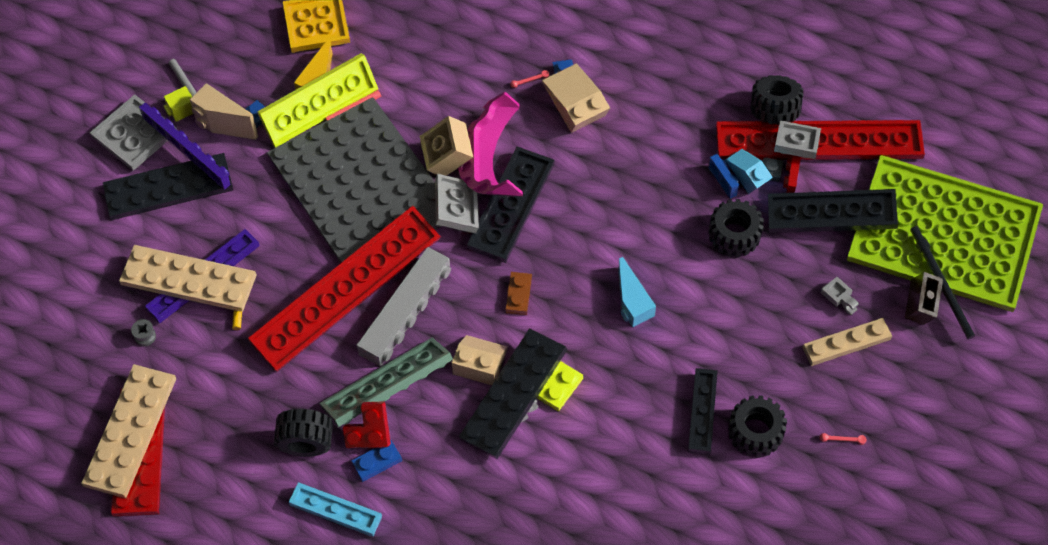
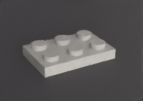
[435,174,479,233]

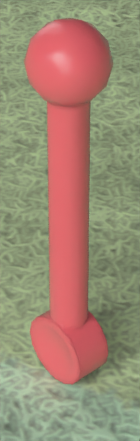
[510,70,550,88]
[819,433,867,445]

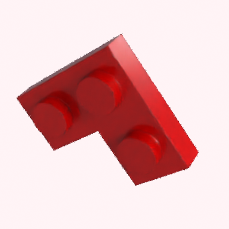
[343,401,391,448]

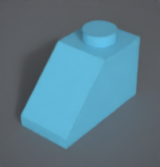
[725,149,773,194]

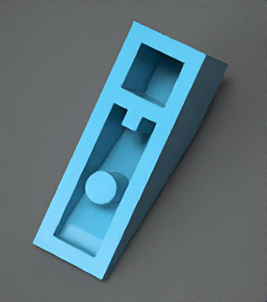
[618,257,656,327]

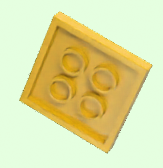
[283,0,350,53]

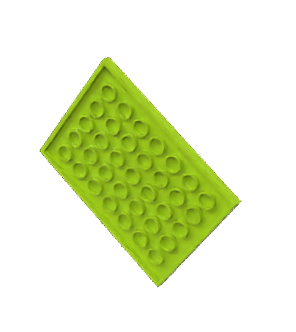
[847,155,1043,312]

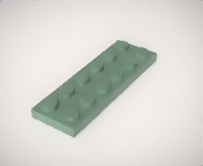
[320,337,453,427]

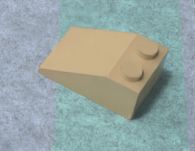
[542,63,610,133]
[190,83,258,139]

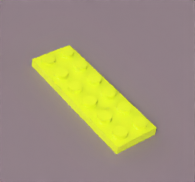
[257,53,378,147]

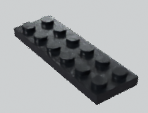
[467,146,555,263]
[102,153,234,221]
[768,189,898,233]
[459,328,567,459]

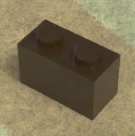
[905,272,943,325]

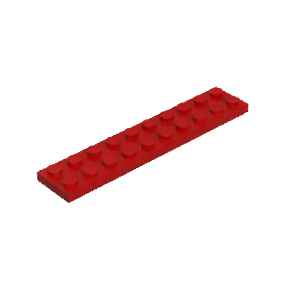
[716,120,925,160]
[248,206,441,372]

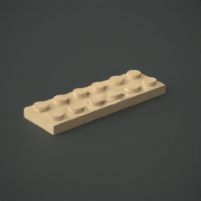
[119,245,257,312]
[82,364,176,498]

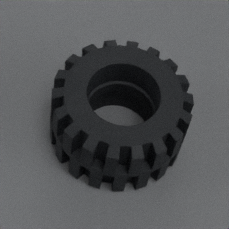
[750,75,804,125]
[708,199,764,257]
[728,395,787,458]
[274,409,333,457]

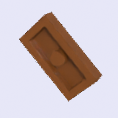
[506,272,532,315]

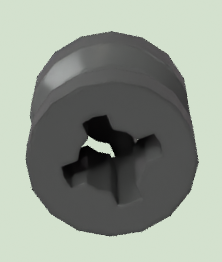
[131,319,156,346]

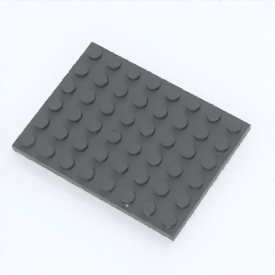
[267,97,441,263]

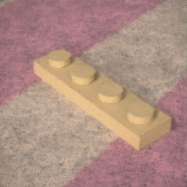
[803,318,892,366]

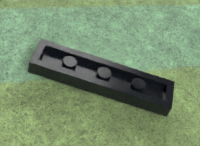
[688,368,718,455]

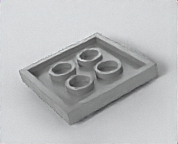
[90,94,177,171]

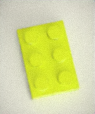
[537,361,583,412]

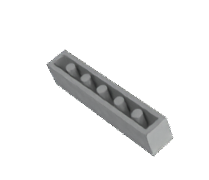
[357,247,451,367]

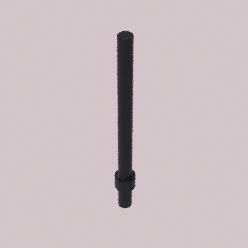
[910,226,975,340]

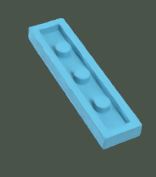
[289,482,382,537]

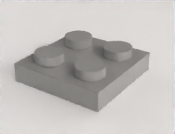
[774,121,821,159]

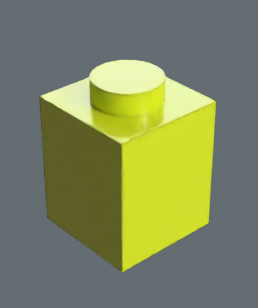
[163,86,194,122]

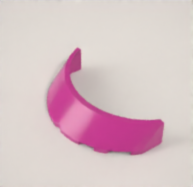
[458,92,523,196]

